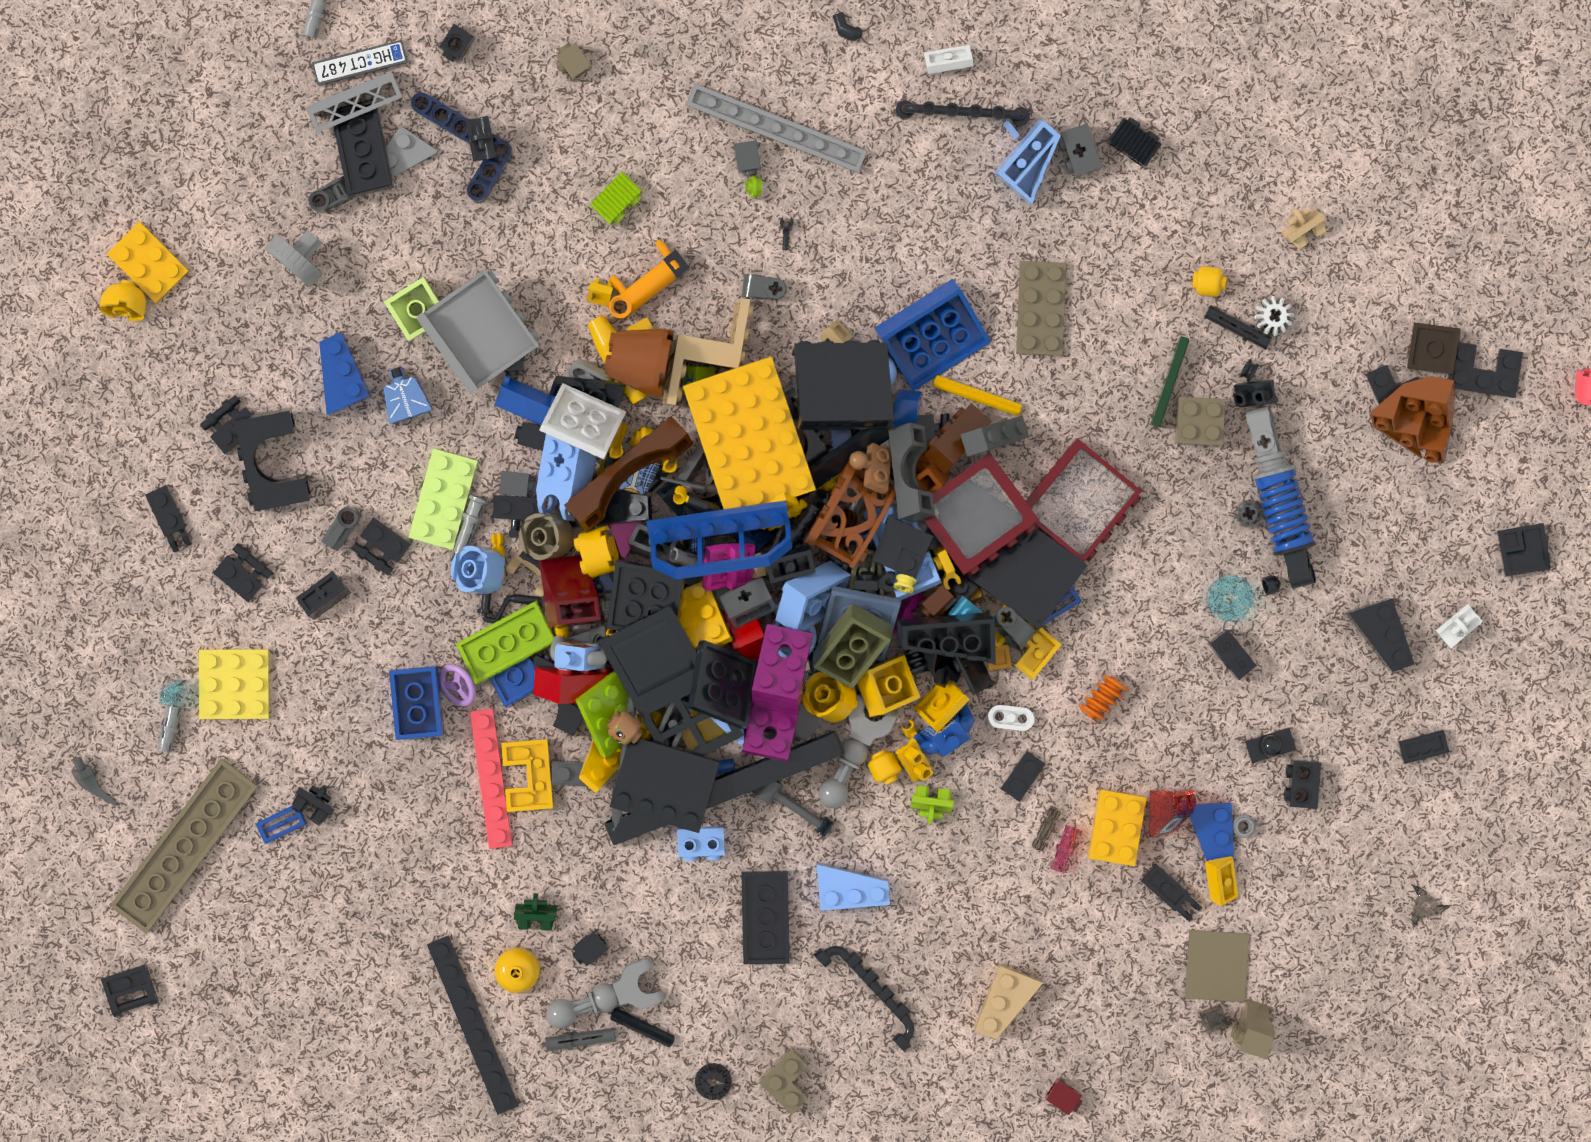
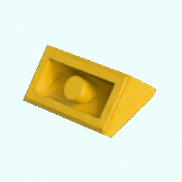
[1205,856,1239,906]

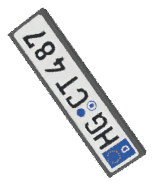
[312,40,408,86]

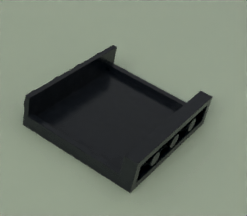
[792,340,894,430]

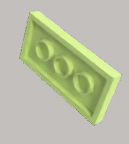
[408,448,478,550]

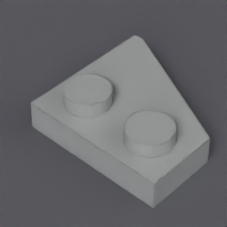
[386,126,438,177]

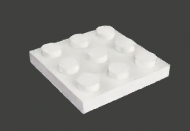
[540,383,626,459]

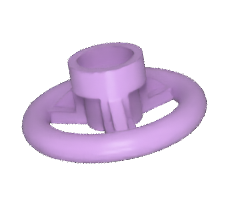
[439,664,476,707]

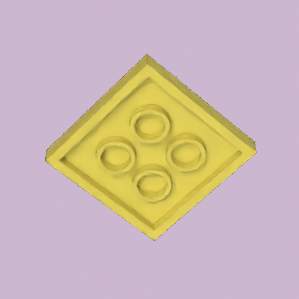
[199,649,269,719]

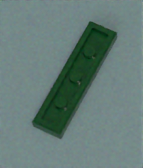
[1150,336,1189,427]

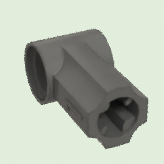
[321,506,360,552]

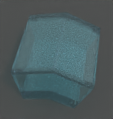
[158,679,186,707]

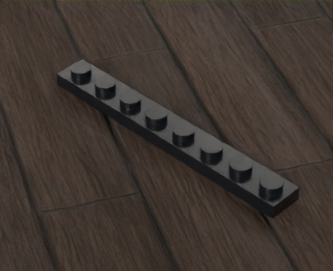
[427,935,519,1115]

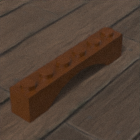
[564,416,694,533]

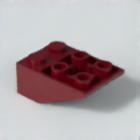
[539,555,601,629]

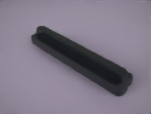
[610,1008,675,1047]

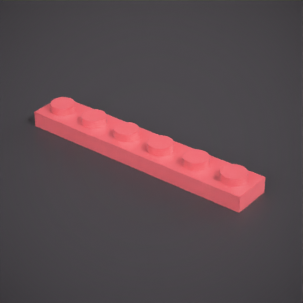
[470,708,512,849]

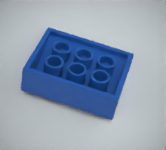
[874,279,991,391]

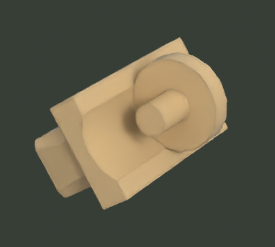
[1281,208,1327,249]

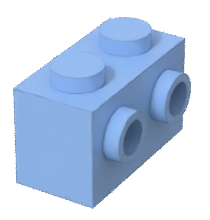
[677,826,725,861]

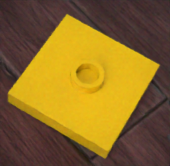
[913,680,970,733]

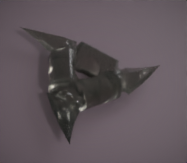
[1411,884,1452,930]

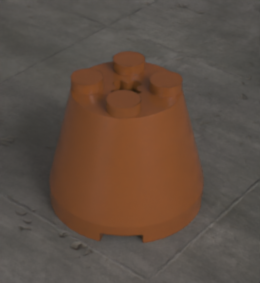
[604,328,674,399]

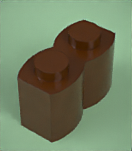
[921,584,958,617]

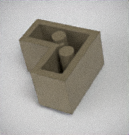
[759,1046,808,1115]

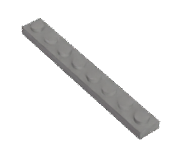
[686,83,867,173]

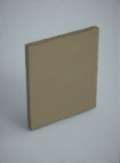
[1185,929,1249,1003]

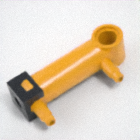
[609,239,690,319]

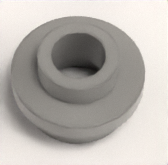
[1233,815,1256,838]

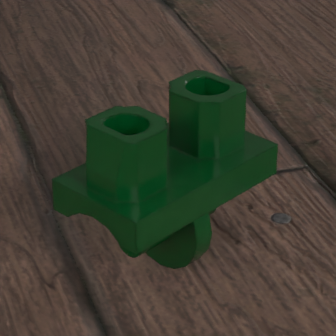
[514,893,557,931]

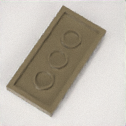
[1016,261,1066,356]

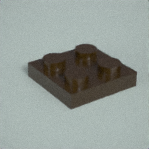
[1407,322,1461,375]

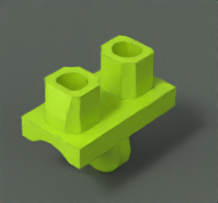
[910,785,954,825]

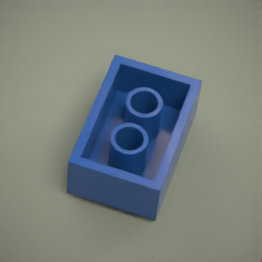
[389,665,445,740]

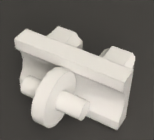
[1435,604,1483,648]

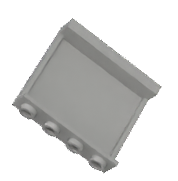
[416,269,540,394]

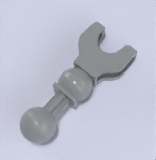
[819,692,898,808]
[546,958,666,1029]

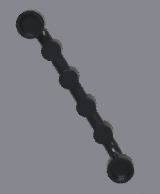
[896,100,1030,126]
[813,946,915,1052]

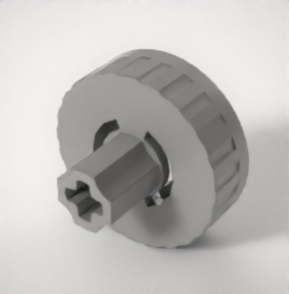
[265,230,323,288]

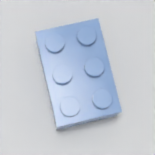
[775,561,851,631]

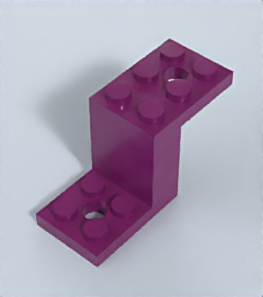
[742,624,813,762]

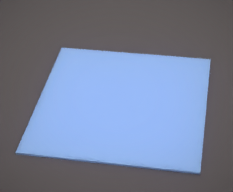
[1003,120,1020,140]

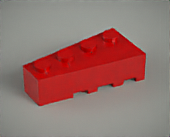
[533,666,614,704]

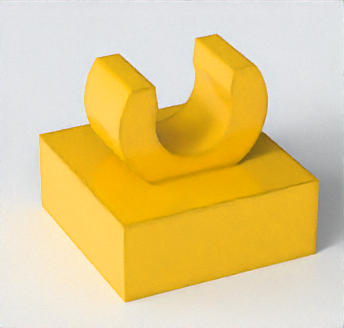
[587,277,613,307]

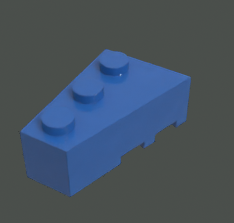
[319,332,372,416]

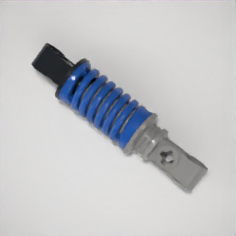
[1246,406,1316,589]

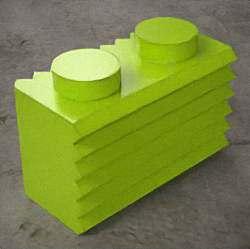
[590,171,642,225]

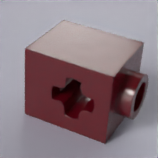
[1045,1078,1082,1115]

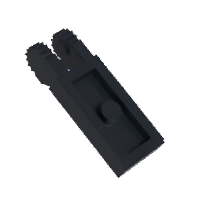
[145,485,192,553]
[1140,863,1203,922]

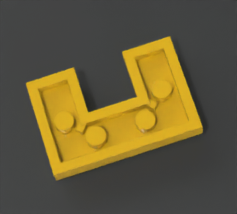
[995,605,1062,680]
[501,739,554,812]

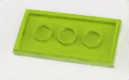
[456,601,555,685]

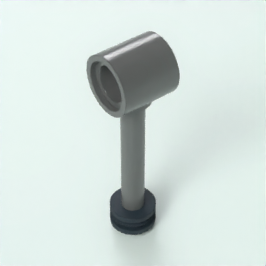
[751,781,834,837]

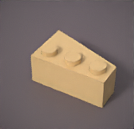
[974,964,1043,1039]

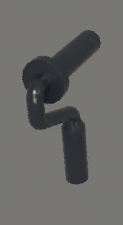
[477,593,539,623]

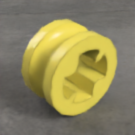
[894,574,917,593]

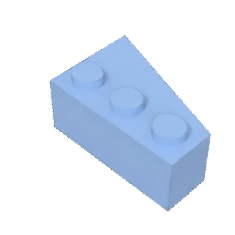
[993,120,1061,204]
[817,862,890,911]

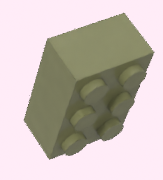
[813,603,891,689]

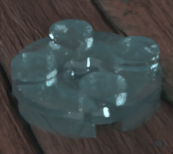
[1206,575,1254,621]

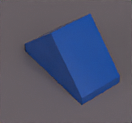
[893,389,922,428]

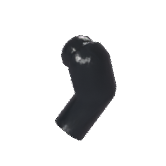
[832,12,863,41]

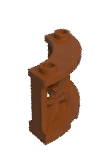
[804,462,897,569]

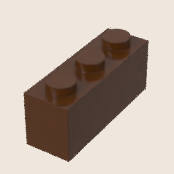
[924,403,992,474]

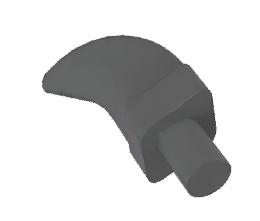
[71,757,118,805]

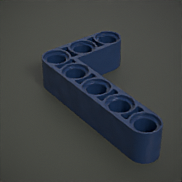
[411,92,513,203]

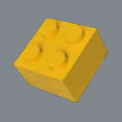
[857,655,920,717]

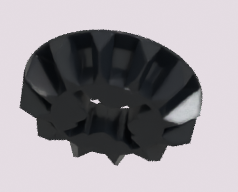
[695,1063,732,1100]

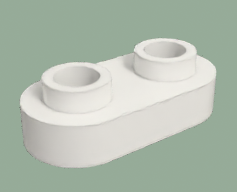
[988,705,1034,731]

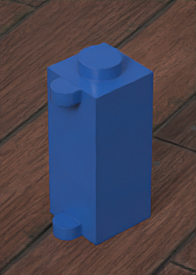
[494,376,556,425]

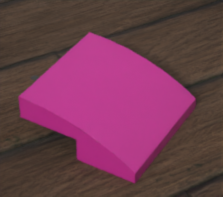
[702,543,755,591]

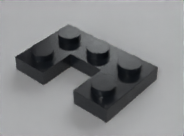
[1447,342,1523,398]

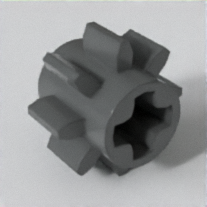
[1233,500,1262,528]

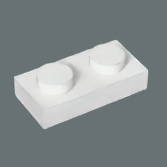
[924,45,974,74]

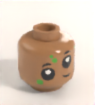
[606,711,642,745]

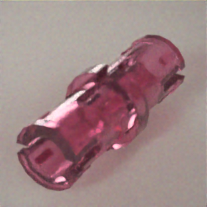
[1050,825,1079,873]

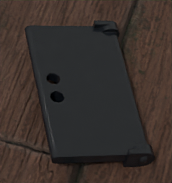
[953,657,995,695]

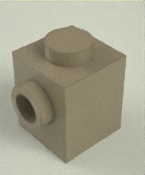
[556,43,592,81]

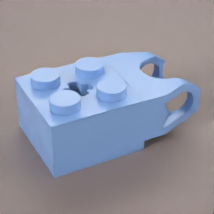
[536,434,596,521]

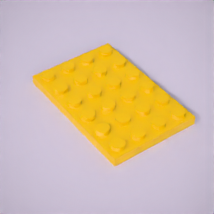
[683,356,816,509]

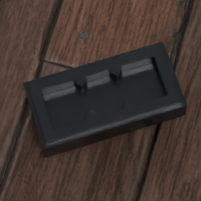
[1398,729,1449,764]

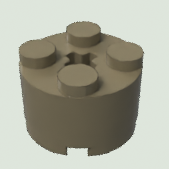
[519,512,574,560]

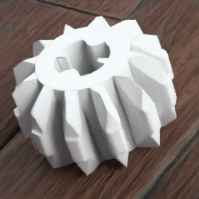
[1254,296,1294,336]

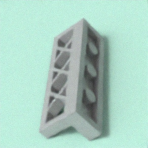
[306,71,403,133]

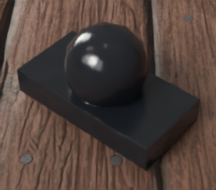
[1245,727,1296,763]

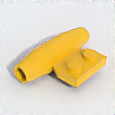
[587,315,654,404]

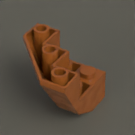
[1371,376,1456,463]

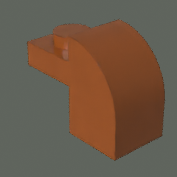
[916,445,949,493]

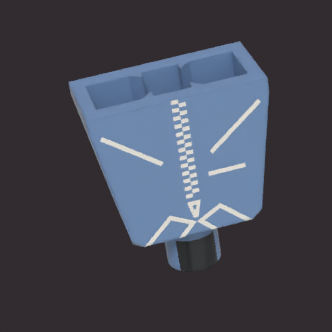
[384,367,433,424]

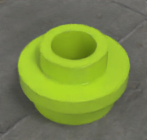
[745,175,762,199]

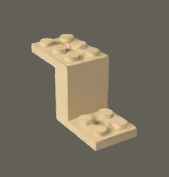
[662,298,753,405]

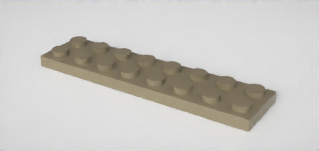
[110,758,259,934]

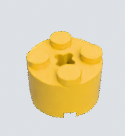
[574,526,620,578]
[802,671,858,723]

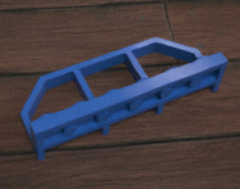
[647,500,792,580]

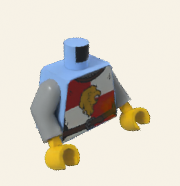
[550,627,618,671]

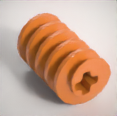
[1078,674,1129,725]

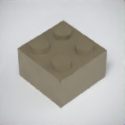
[1174,397,1225,446]

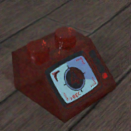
[1149,788,1196,837]

